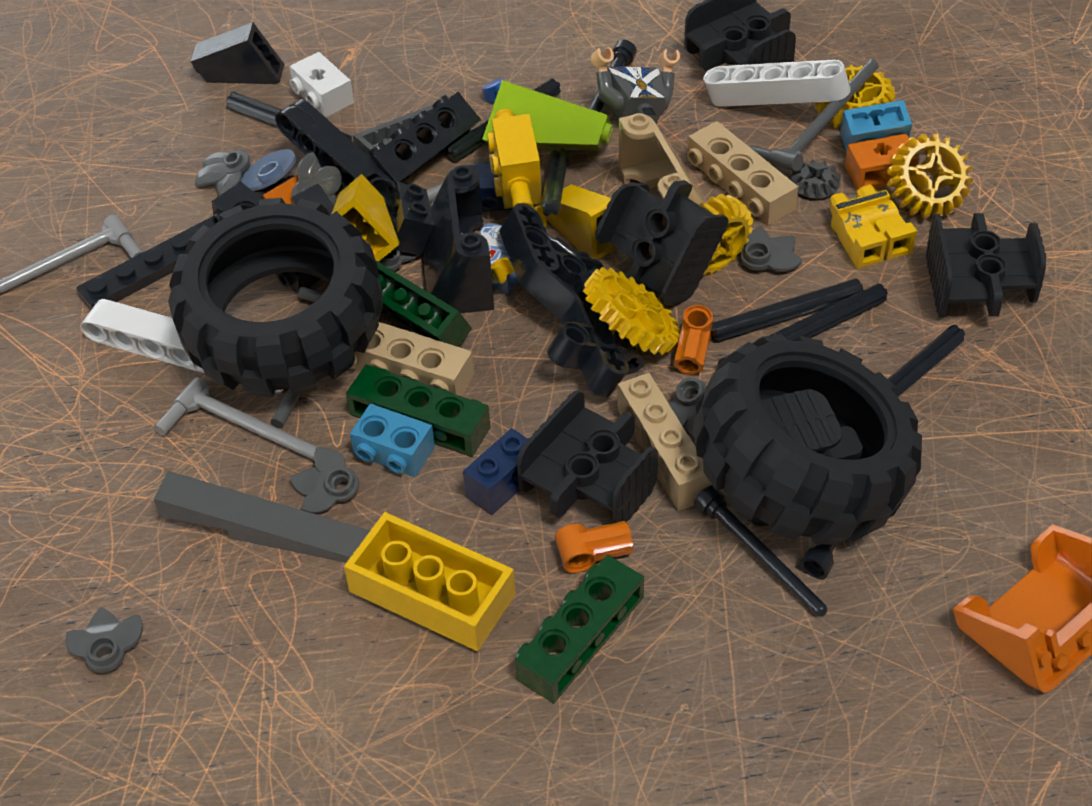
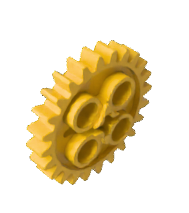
[583,267,681,355]

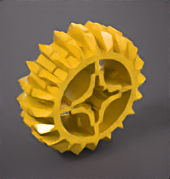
[814,64,895,129]
[887,133,974,219]
[700,194,754,276]

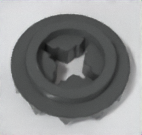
[791,159,841,199]

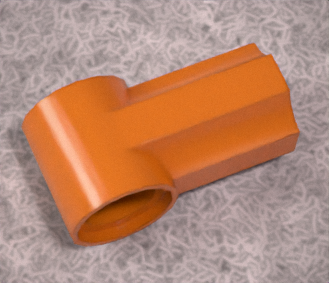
[674,305,713,376]
[555,521,633,574]

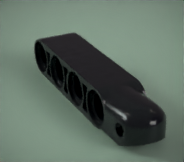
[275,99,396,206]

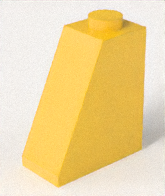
[332,174,399,262]
[547,184,617,260]

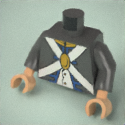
[591,47,680,124]

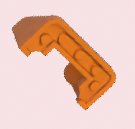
[953,524,1092,693]

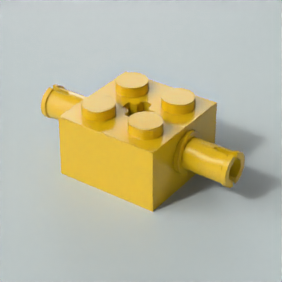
[487,109,542,209]

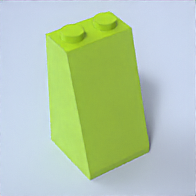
[483,80,614,151]

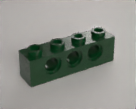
[376,261,472,347]
[346,364,491,458]
[514,554,644,704]

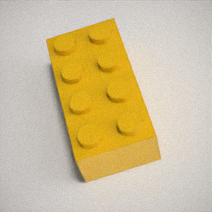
[344,512,516,652]

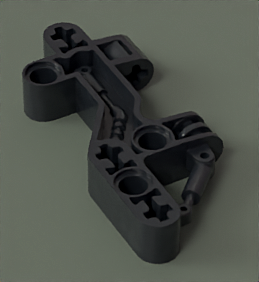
[499,203,645,397]

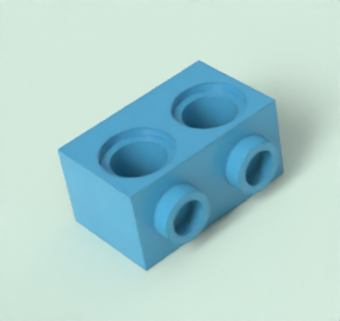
[840,100,912,153]
[350,403,435,477]

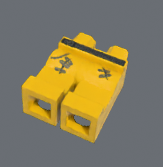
[829,184,917,269]

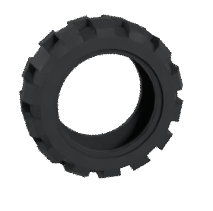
[168,197,383,397]
[693,334,922,545]

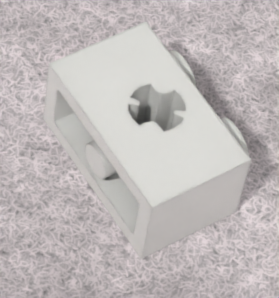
[290,52,354,117]

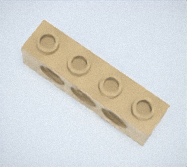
[687,121,799,226]
[350,322,474,396]
[618,373,711,511]

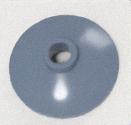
[241,149,296,191]

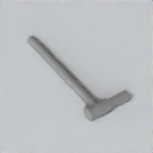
[0,215,143,294]
[154,377,317,460]

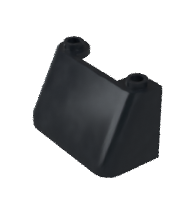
[423,164,494,314]

